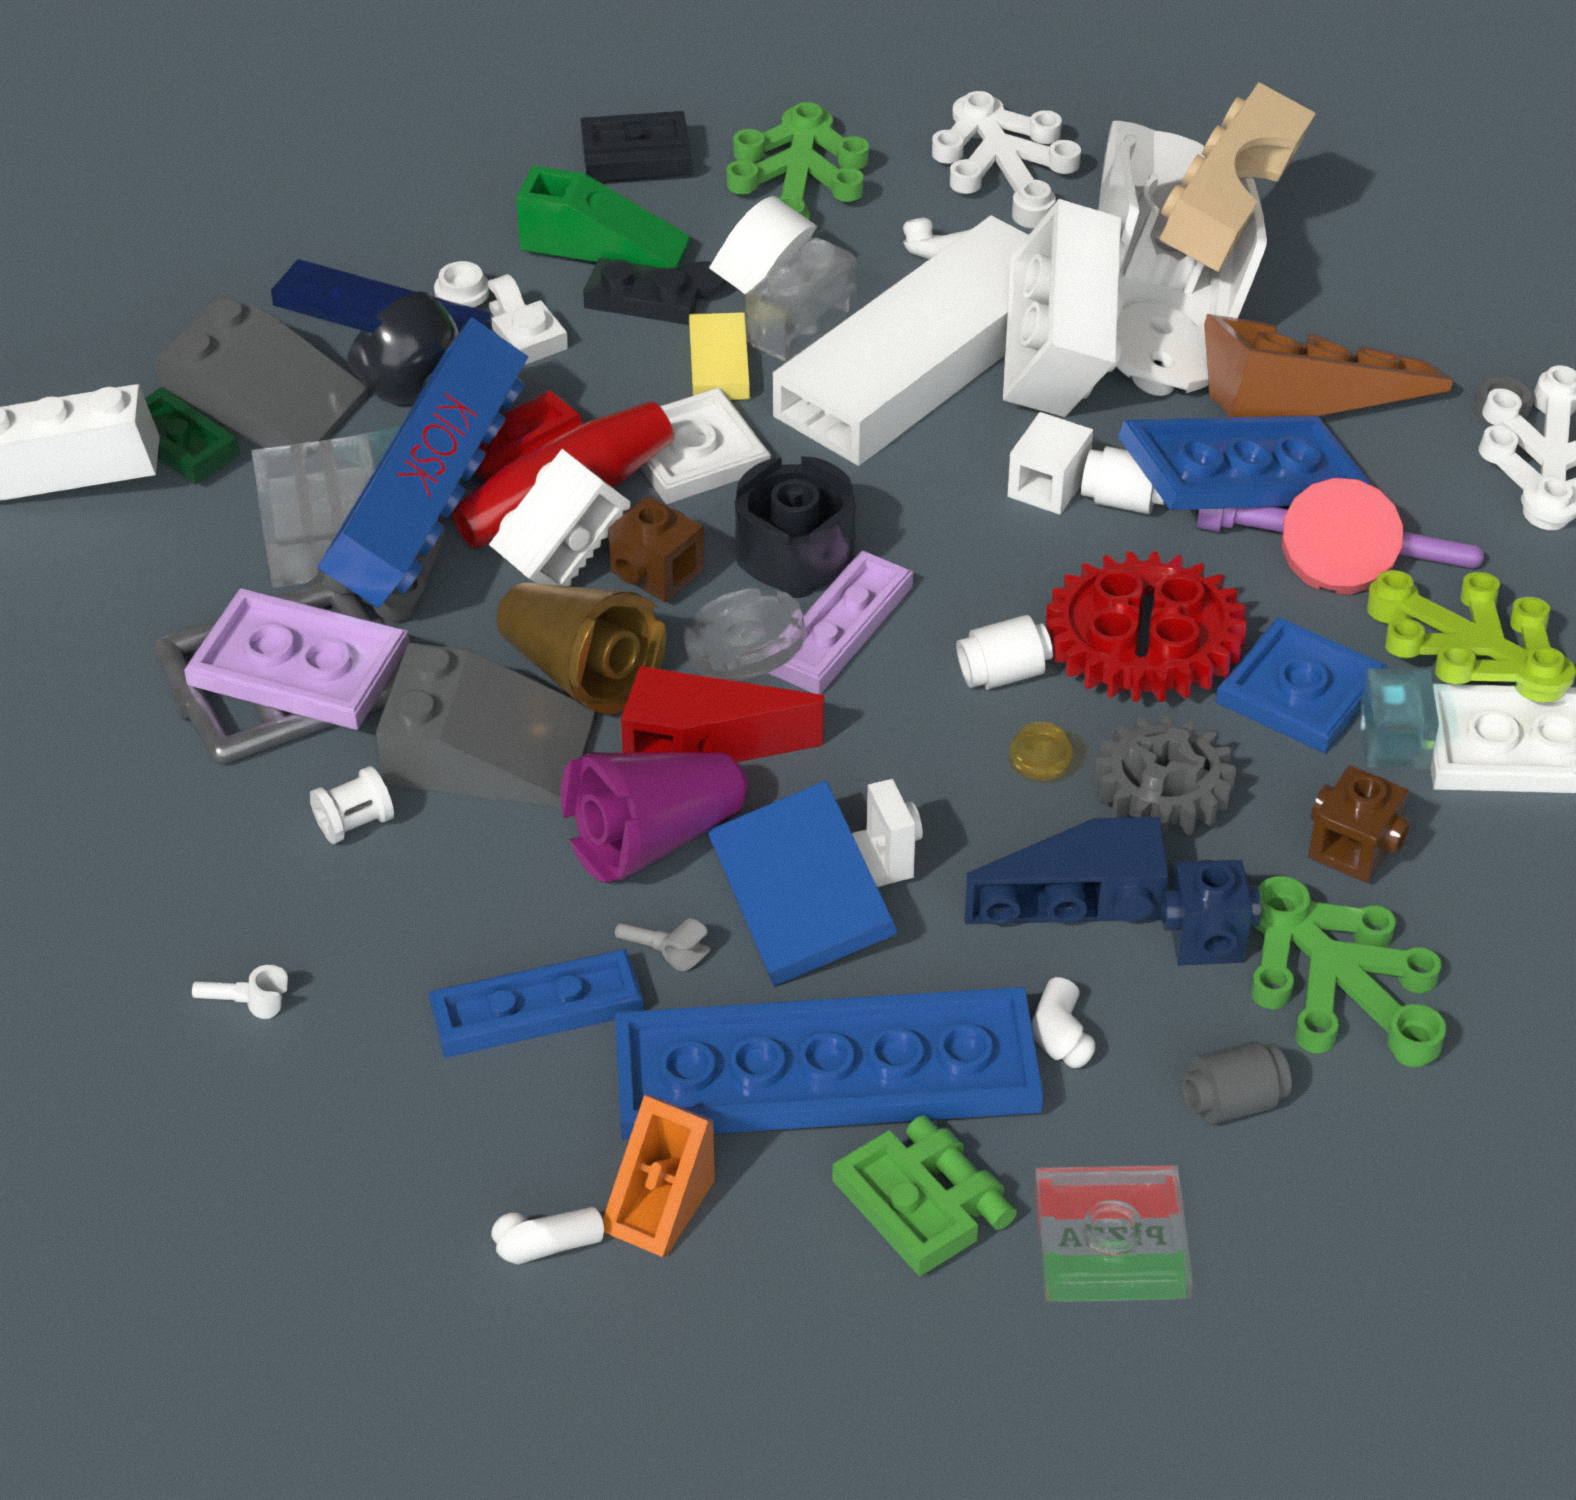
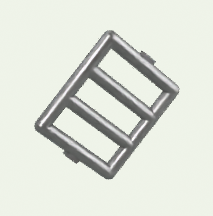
[153,582,399,764]

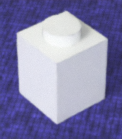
[1007,412,1093,515]

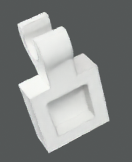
[488,274,568,365]

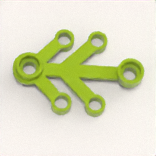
[1367,570,1576,702]

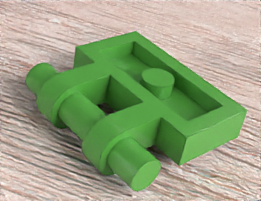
[832,1115,1017,1277]

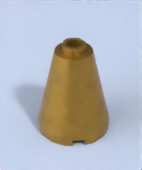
[497,583,667,715]

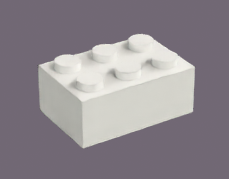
[1003,199,1125,417]

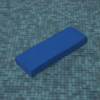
[428,949,643,1058]

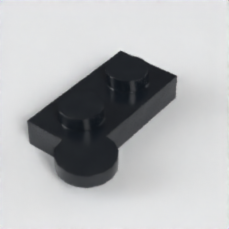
[583,258,726,325]

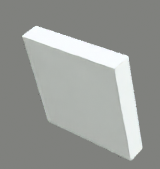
[640,387,770,504]

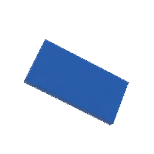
[1118,416,1372,510]

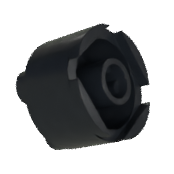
[735,456,856,598]

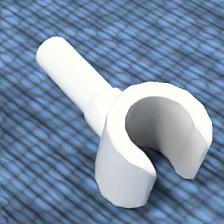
[192,965,288,1019]

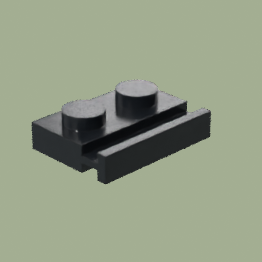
[580,111,692,181]

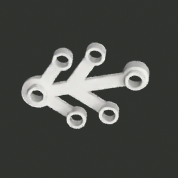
[932,91,1081,228]
[1479,365,1576,530]

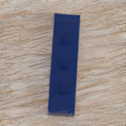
[271,259,493,333]

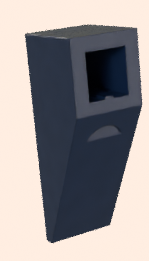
[964,817,1168,925]

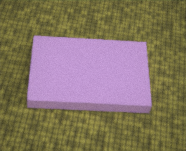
[184,588,409,730]

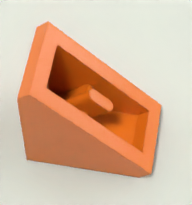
[602,1094,715,1257]

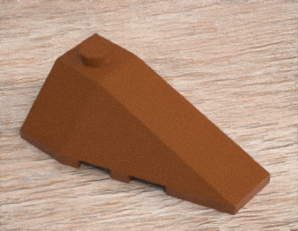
[1204,314,1453,418]

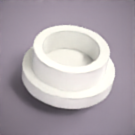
[434,261,490,311]

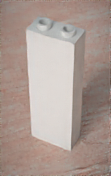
[773,215,1028,466]

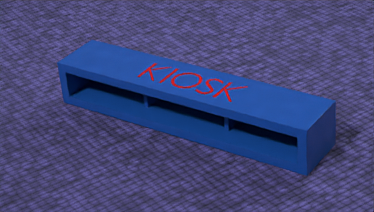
[317,317,529,609]

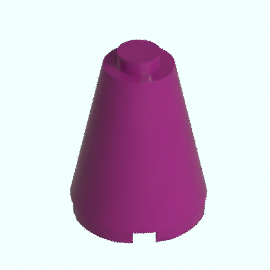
[561,752,748,882]

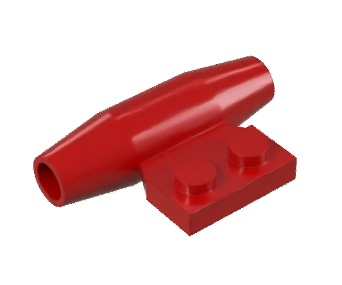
[451,390,674,549]

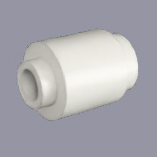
[1081,446,1165,515]
[956,615,1053,690]

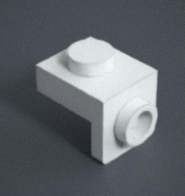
[852,778,923,887]

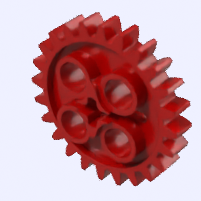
[1046,551,1247,702]

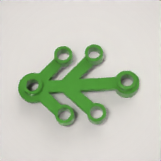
[726,102,869,221]
[1251,876,1446,1067]

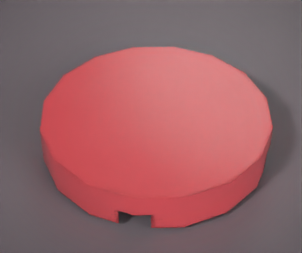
[1281,478,1403,595]

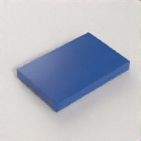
[707,780,897,987]

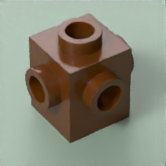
[608,496,704,603]
[1308,765,1412,883]

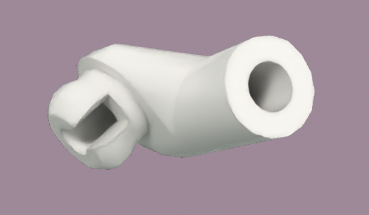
[903,218,971,260]
[1031,977,1095,1068]
[491,1207,604,1265]

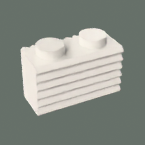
[489,449,630,586]

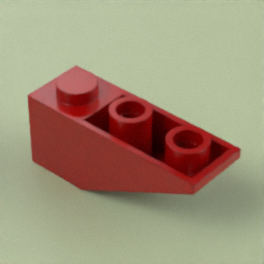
[621,666,825,763]

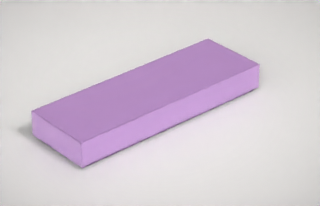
[767,550,913,694]

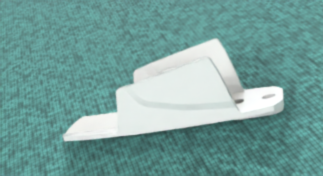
[1098,121,1267,396]

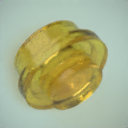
[1009,722,1073,781]

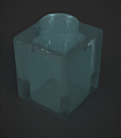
[1359,669,1439,768]

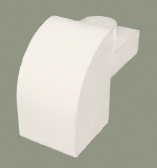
[709,196,825,300]

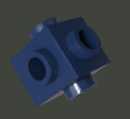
[1161,860,1261,966]

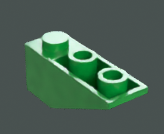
[516,165,690,269]

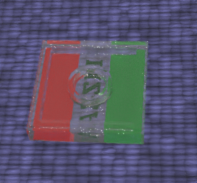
[1034,1165,1193,1302]

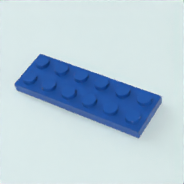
[615,987,1043,1140]

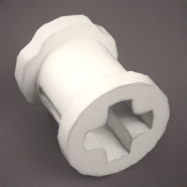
[310,766,394,844]

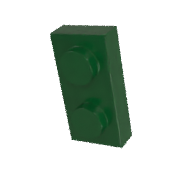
[145,387,240,485]

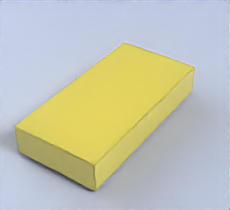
[689,312,750,400]

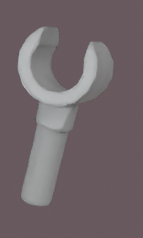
[615,918,711,971]

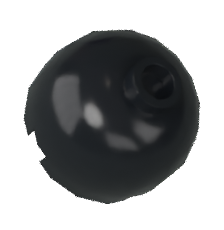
[348,291,460,405]

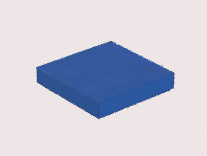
[1216,616,1387,754]

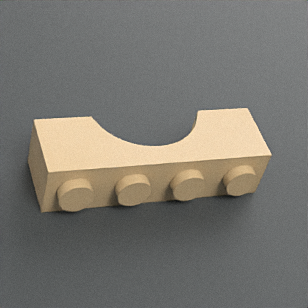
[1159,82,1316,272]

